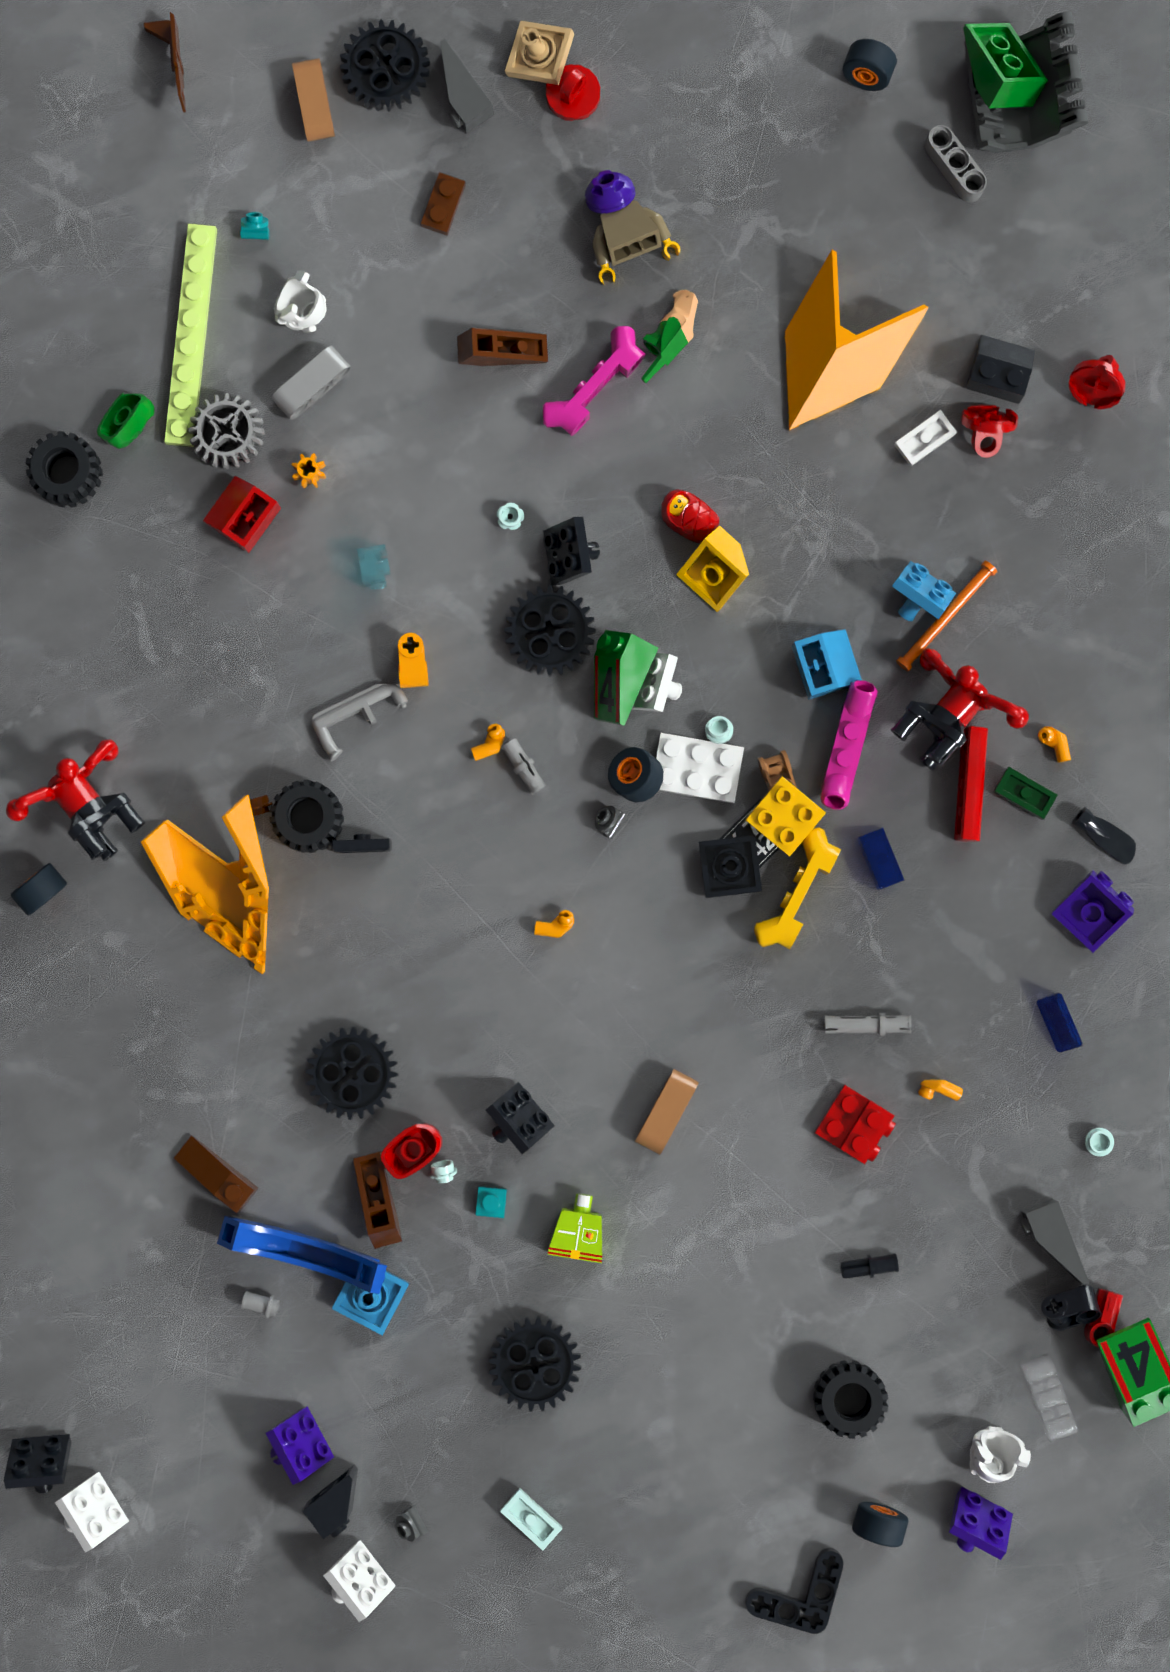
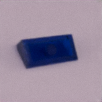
[857,828,904,891]
[1037,993,1083,1052]

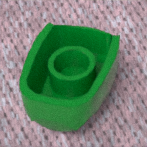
[97,393,155,449]

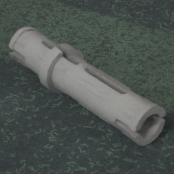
[824,1013,911,1036]

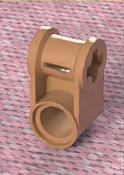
[758,750,797,791]

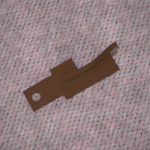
[144,12,186,112]

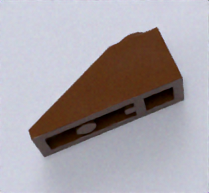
[457,328,548,366]
[174,1135,258,1213]
[353,1151,402,1249]

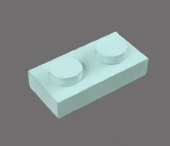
[500,1488,562,1550]

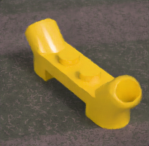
[754,827,841,950]

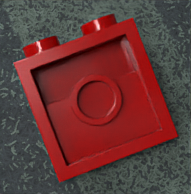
[814,1084,896,1164]

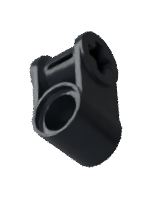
[1041,1285,1101,1331]

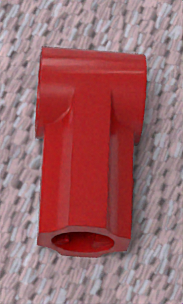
[1084,1288,1123,1347]

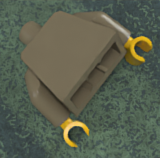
[593,200,680,285]

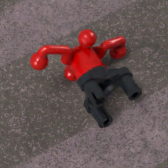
[891,648,1029,770]
[5,739,145,861]

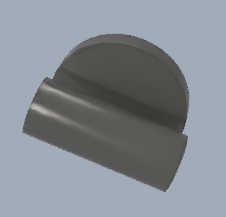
[595,806,627,840]
[395,1506,428,1542]

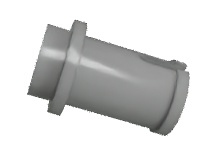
[241,1291,280,1318]

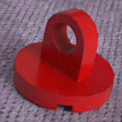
[546,64,601,121]
[1069,355,1125,410]
[961,404,1018,458]

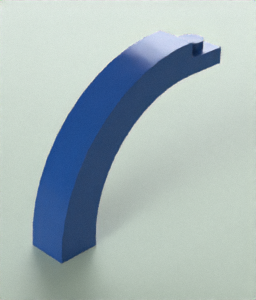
[217,1216,387,1294]

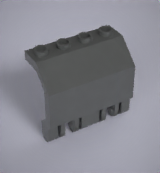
[964,11,1088,153]

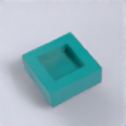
[476,1186,507,1218]

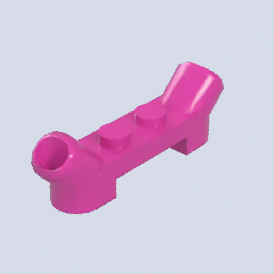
[543,326,646,436]
[820,680,878,810]

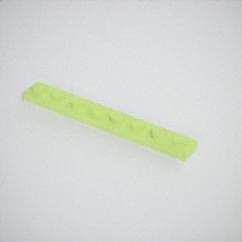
[164,224,217,447]

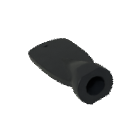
[1072,807,1136,864]

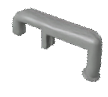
[312,684,408,762]

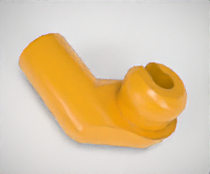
[471,723,505,761]
[1038,726,1071,763]
[534,910,574,938]
[918,1080,963,1101]

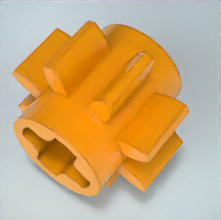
[291,453,326,489]

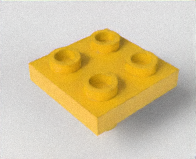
[745,776,826,857]

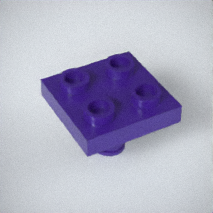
[265,1406,334,1485]
[949,1487,1013,1560]

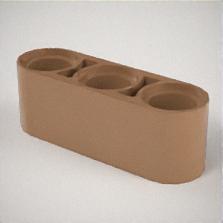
[292,58,335,142]
[635,1069,699,1155]

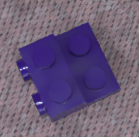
[1051,870,1134,953]

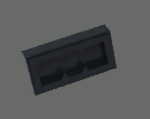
[332,834,392,854]

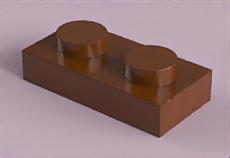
[421,172,466,236]

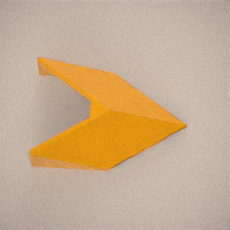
[785,249,929,431]
[141,795,269,974]

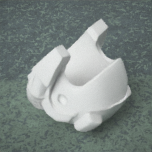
[273,270,326,333]
[970,1426,1031,1483]

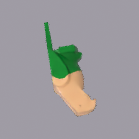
[641,290,698,383]

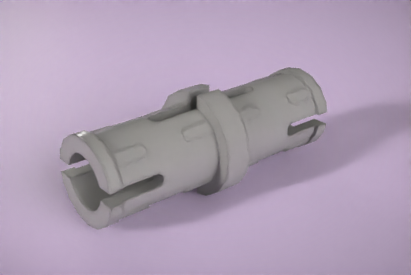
[501,738,547,795]

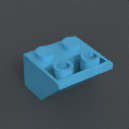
[792,629,862,700]

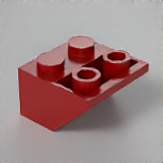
[203,476,281,553]

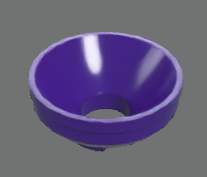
[585,170,636,213]

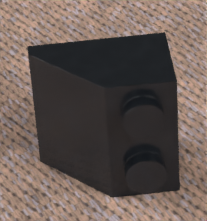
[965,335,1035,404]
[302,1464,358,1540]

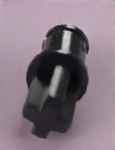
[840,1253,899,1279]

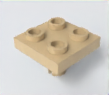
[505,21,574,85]

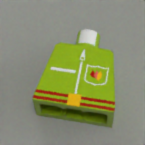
[547,1193,602,1263]

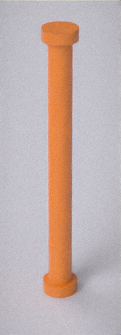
[896,561,997,672]

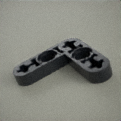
[745,1548,844,1634]

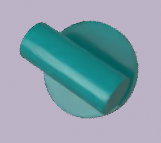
[240,212,270,240]

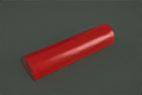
[954,726,988,842]

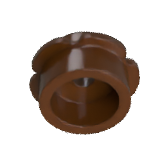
[250,795,273,816]

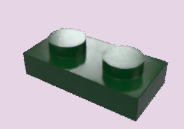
[993,767,1058,820]

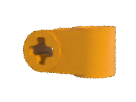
[398,632,429,688]

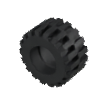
[26,431,103,508]
[270,780,344,853]
[813,1361,888,1439]

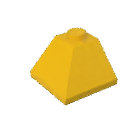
[676,526,749,612]

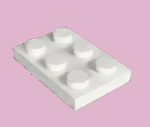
[656,733,744,804]

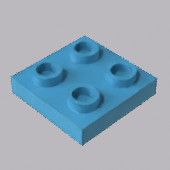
[892,561,956,621]
[332,1270,410,1336]

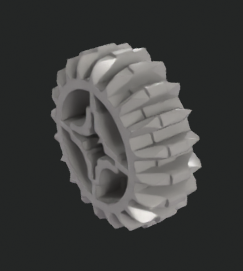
[188,393,265,470]

